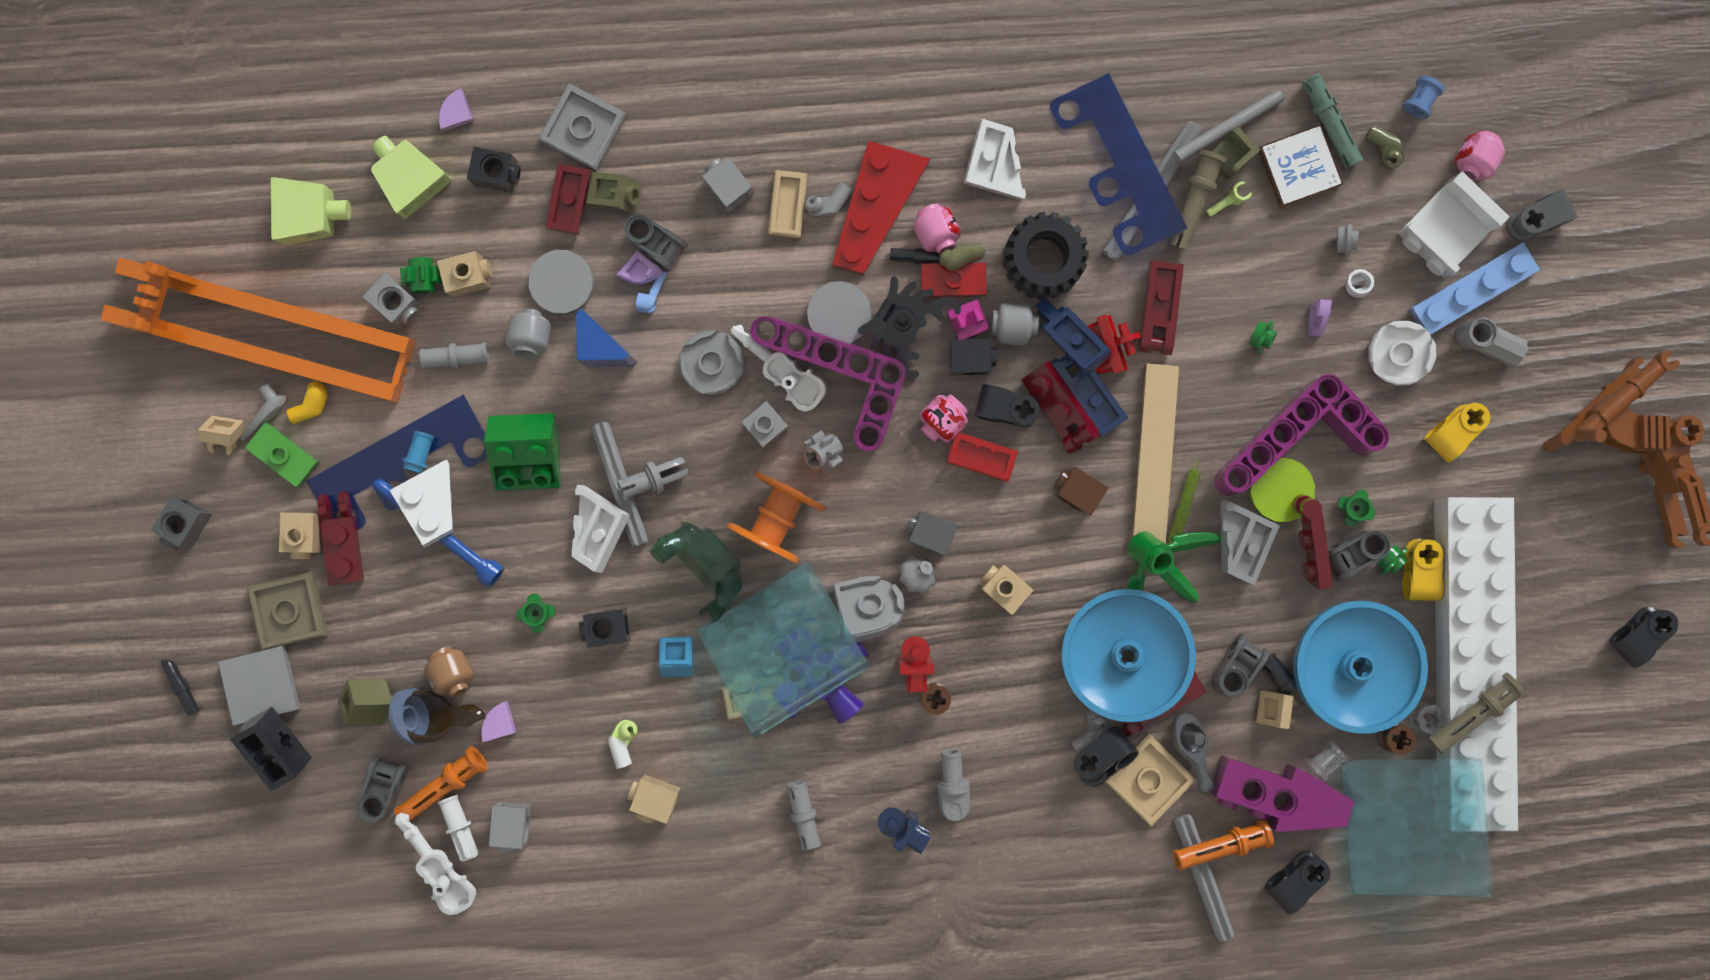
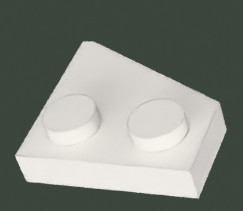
[963,119,1026,201]
[390,459,453,548]
[572,485,630,573]

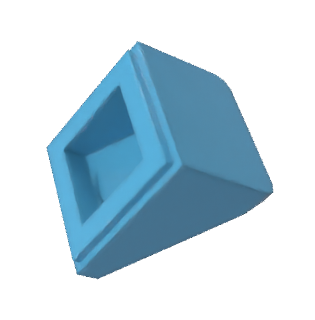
[659,637,694,677]

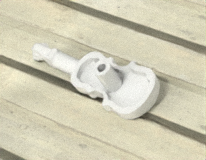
[730,325,827,412]
[395,813,476,915]

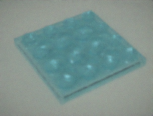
[697,562,871,738]
[1342,759,1493,898]

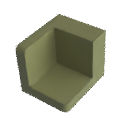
[1211,127,1260,180]
[338,679,392,726]

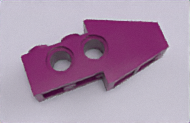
[1210,755,1355,832]

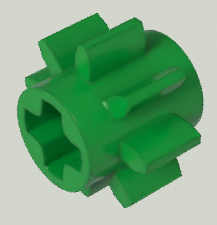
[400,257,443,294]

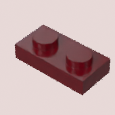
[545,164,592,235]

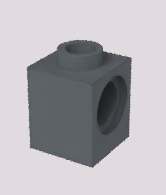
[151,496,212,550]
[905,510,958,556]

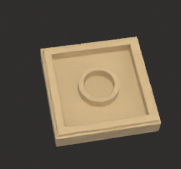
[1105,733,1196,827]

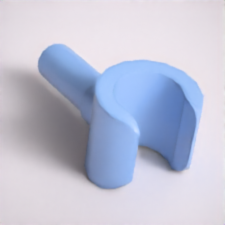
[636,271,667,313]

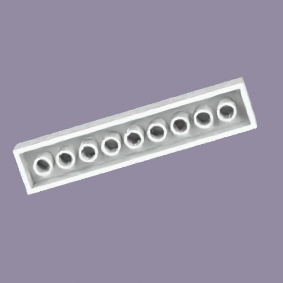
[1434,497,1518,831]

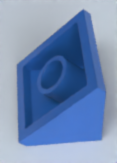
[576,309,637,368]

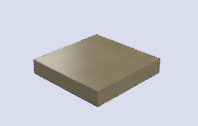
[247,571,328,651]

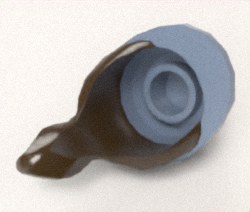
[388,688,486,746]

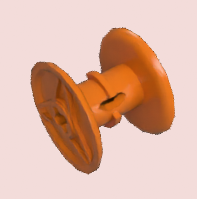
[726,470,827,564]

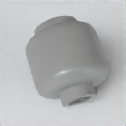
[991,303,1039,346]
[506,309,551,360]

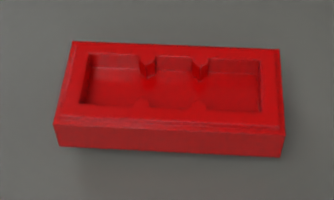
[921,262,987,298]
[946,432,1018,483]

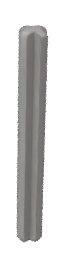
[1103,121,1202,261]

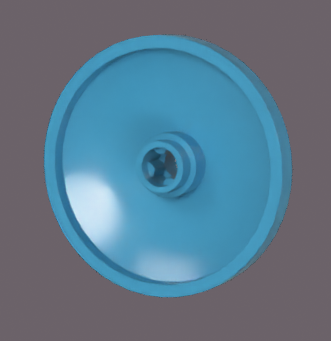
[1062,589,1196,722]
[1293,601,1428,734]

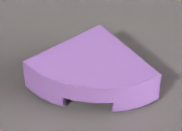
[439,88,474,132]
[616,250,663,285]
[1307,299,1332,337]
[481,700,517,742]

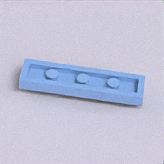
[1409,242,1540,335]

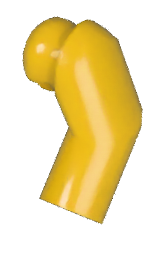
[287,381,328,424]

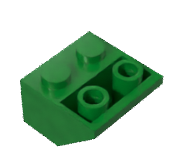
[484,413,561,491]

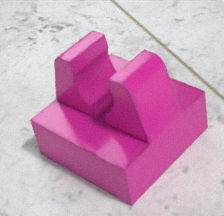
[947,299,989,340]

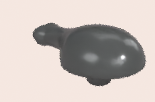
[1171,713,1215,794]

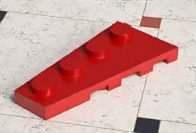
[833,141,931,275]

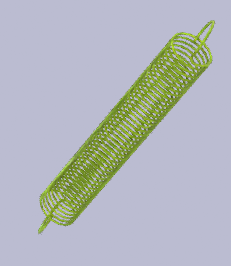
[1167,460,1201,543]

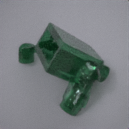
[649,522,743,625]

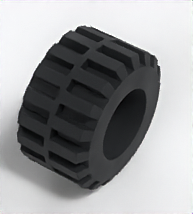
[1003,212,1089,299]

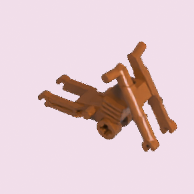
[1544,350,1710,548]

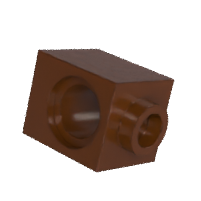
[1054,467,1109,516]

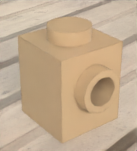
[437,251,492,297]
[279,512,323,559]
[980,564,1034,615]
[627,775,681,824]

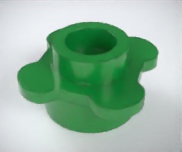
[1249,320,1277,354]
[1337,490,1375,527]
[1377,545,1408,576]
[516,593,556,633]

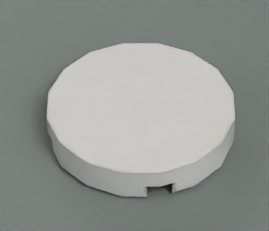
[1368,321,1436,386]

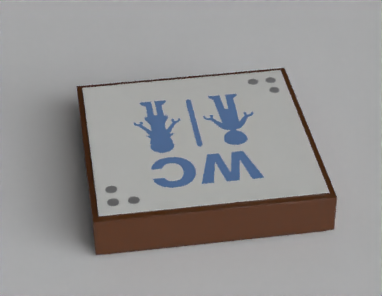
[1259,124,1343,209]

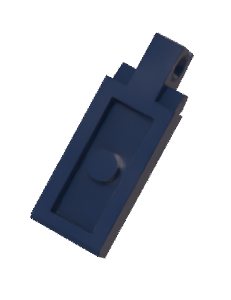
[1035,298,1112,376]

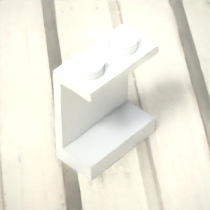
[1397,172,1510,278]

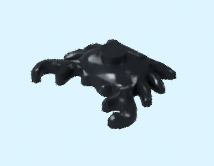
[858,276,961,379]

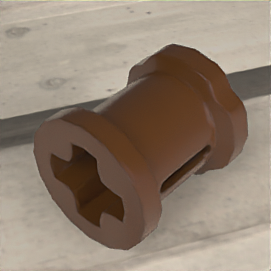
[920,682,951,715]
[1377,724,1417,755]

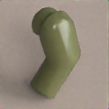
[1365,125,1404,169]
[939,244,985,271]

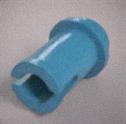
[402,430,434,474]

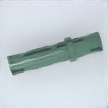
[1301,73,1364,169]

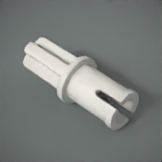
[437,794,479,861]

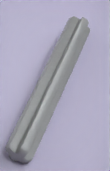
[592,422,648,547]
[1174,814,1234,942]

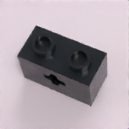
[230,707,312,791]

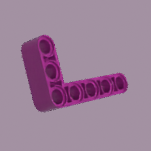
[750,316,906,452]
[1214,374,1390,496]

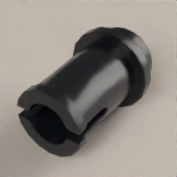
[1262,653,1297,695]

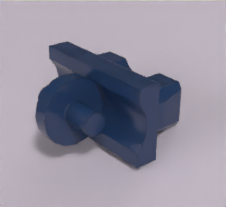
[878,807,931,854]

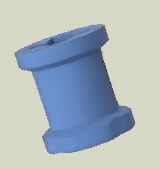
[1402,75,1445,119]

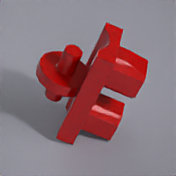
[1088,314,1141,374]
[898,636,934,692]

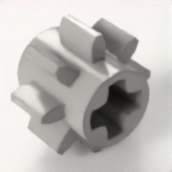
[803,430,843,474]

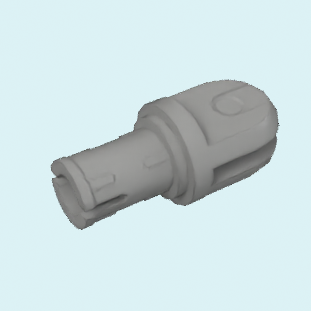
[617,457,689,500]
[937,748,971,822]

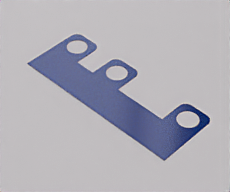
[1050,73,1187,255]
[307,394,487,530]

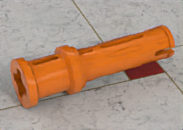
[394,746,489,822]
[1172,819,1274,871]

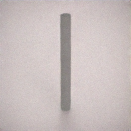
[1172,90,1284,164]

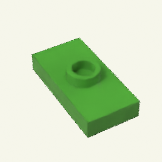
[245,422,320,488]

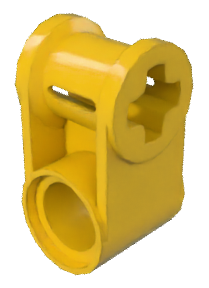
[1424,403,1491,463]
[1402,538,1444,601]

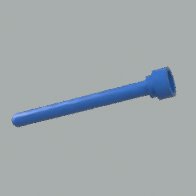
[373,479,505,588]

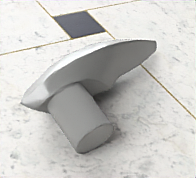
[240,384,287,441]

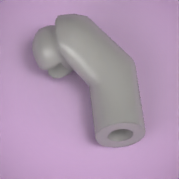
[805,182,852,218]

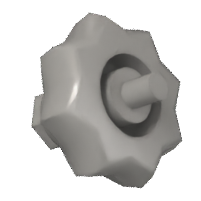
[899,555,936,595]

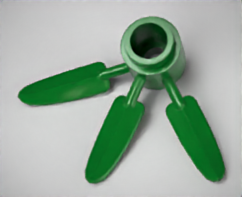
[1127,531,1221,602]

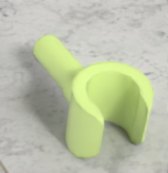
[1206,181,1252,217]

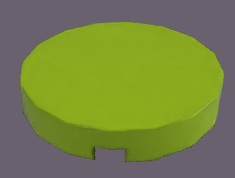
[1248,458,1315,523]

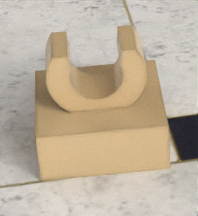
[198,416,244,456]
[1256,690,1297,729]

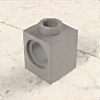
[702,157,754,214]
[363,273,422,327]
[742,401,789,449]
[489,801,532,854]

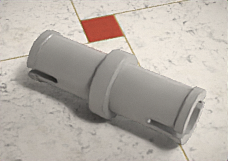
[419,342,489,370]
[786,780,821,850]

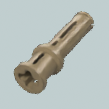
[1168,149,1228,251]
[1428,672,1528,755]

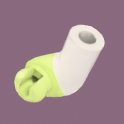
[608,720,638,769]

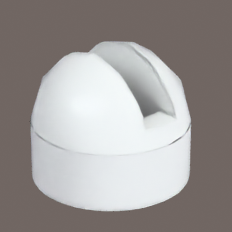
[1346,269,1374,298]

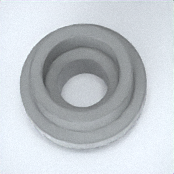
[1336,224,1359,257]

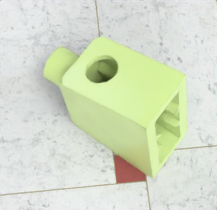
[371,136,452,220]
[271,177,351,246]

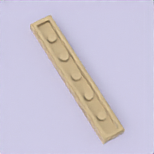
[1131,363,1179,544]

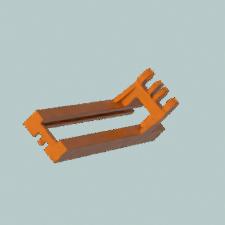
[100,257,416,403]

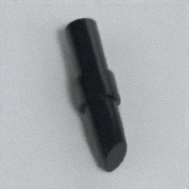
[890,248,940,265]
[161,660,200,716]

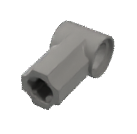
[1455,318,1528,368]

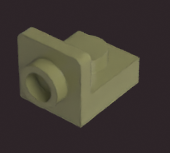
[586,172,641,215]

